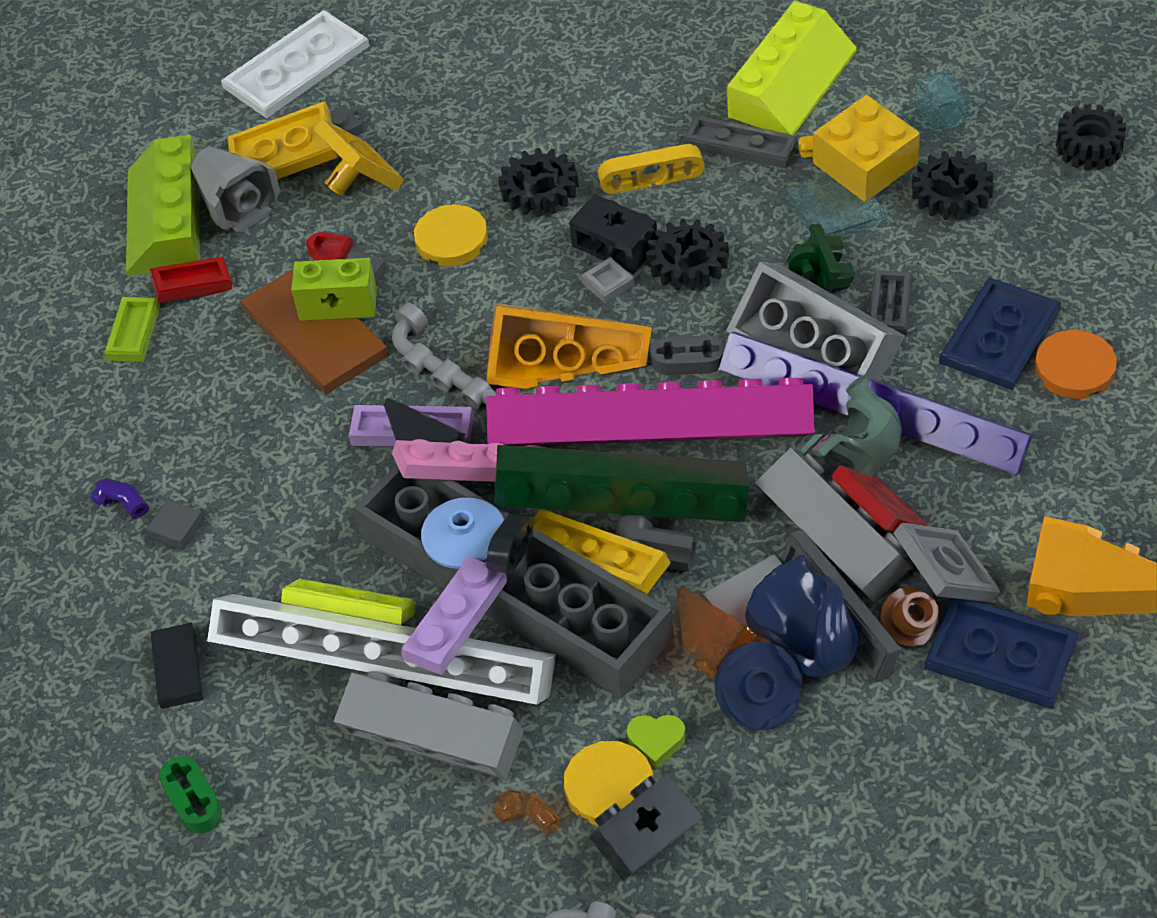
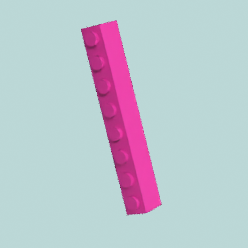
[486,377,815,446]

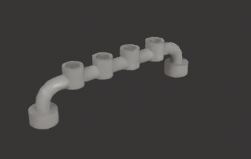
[392,302,566,410]

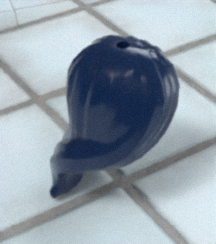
[745,555,859,678]

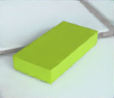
[104,297,161,362]

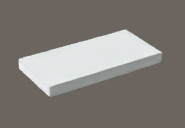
[221,10,369,118]

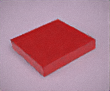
[832,465,929,533]

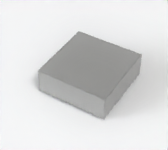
[581,257,635,304]

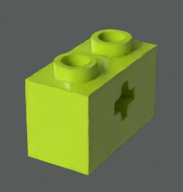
[291,258,377,321]

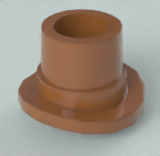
[879,587,939,648]

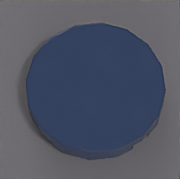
[715,642,802,730]

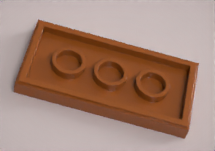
[240,268,389,395]

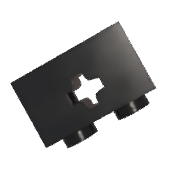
[569,194,657,274]
[589,773,703,881]

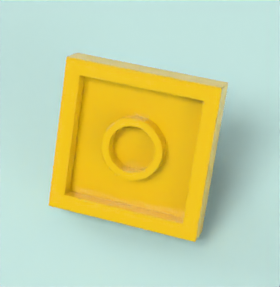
[313,118,404,196]

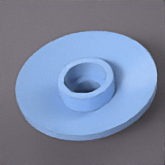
[421,498,504,569]

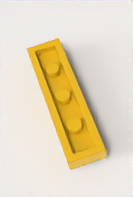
[533,509,671,595]

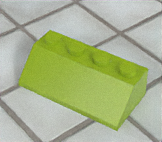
[126,135,200,276]

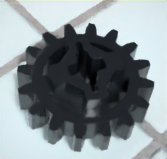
[498,148,579,217]
[912,151,994,221]
[646,219,729,291]

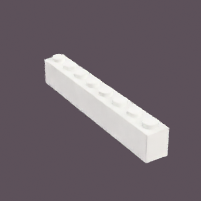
[207,594,556,705]

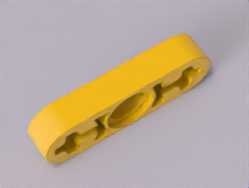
[598,144,705,194]

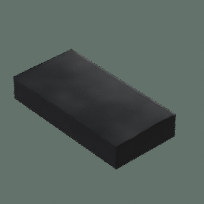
[150,622,203,709]

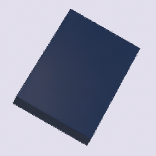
[939,277,1061,391]
[924,598,1079,709]

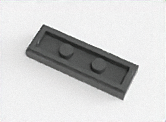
[683,115,797,168]

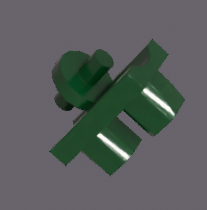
[787,224,855,293]

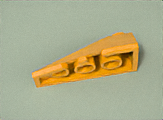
[486,303,652,389]
[1026,516,1157,616]

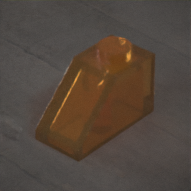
[677,585,762,680]

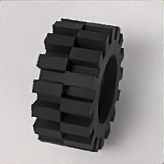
[1056,104,1126,171]

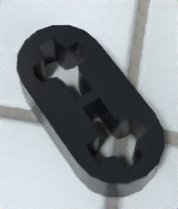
[486,512,534,574]

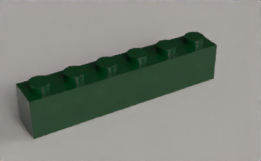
[494,445,749,522]

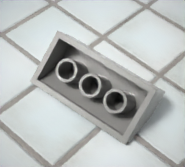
[726,262,905,380]

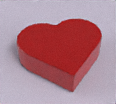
[306,232,353,261]

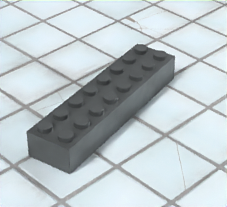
[353,464,674,698]

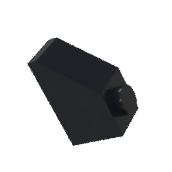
[384,398,466,443]

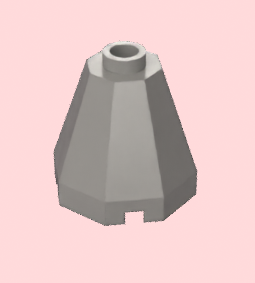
[191,146,280,232]

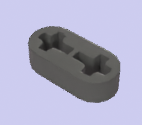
[650,335,725,375]

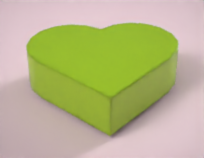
[627,715,686,769]

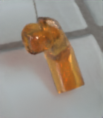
[494,789,563,836]

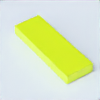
[281,578,416,625]

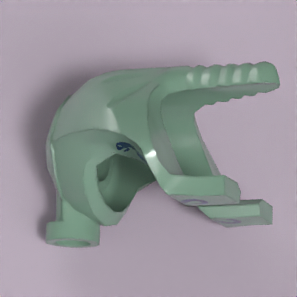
[793,375,902,476]

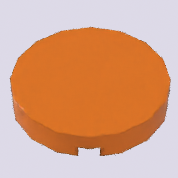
[1035,330,1117,399]

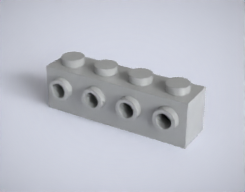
[755,448,911,603]
[333,671,524,780]

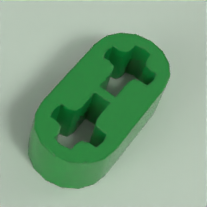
[159,756,222,833]

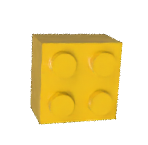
[813,94,920,202]

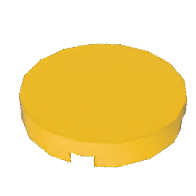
[414,204,488,267]
[564,741,653,826]

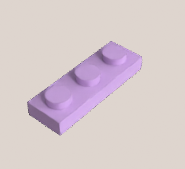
[349,405,473,447]
[401,556,507,675]

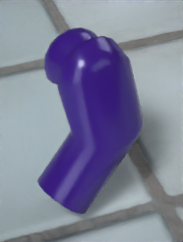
[91,478,149,519]

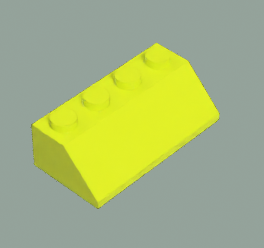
[727,0,857,135]

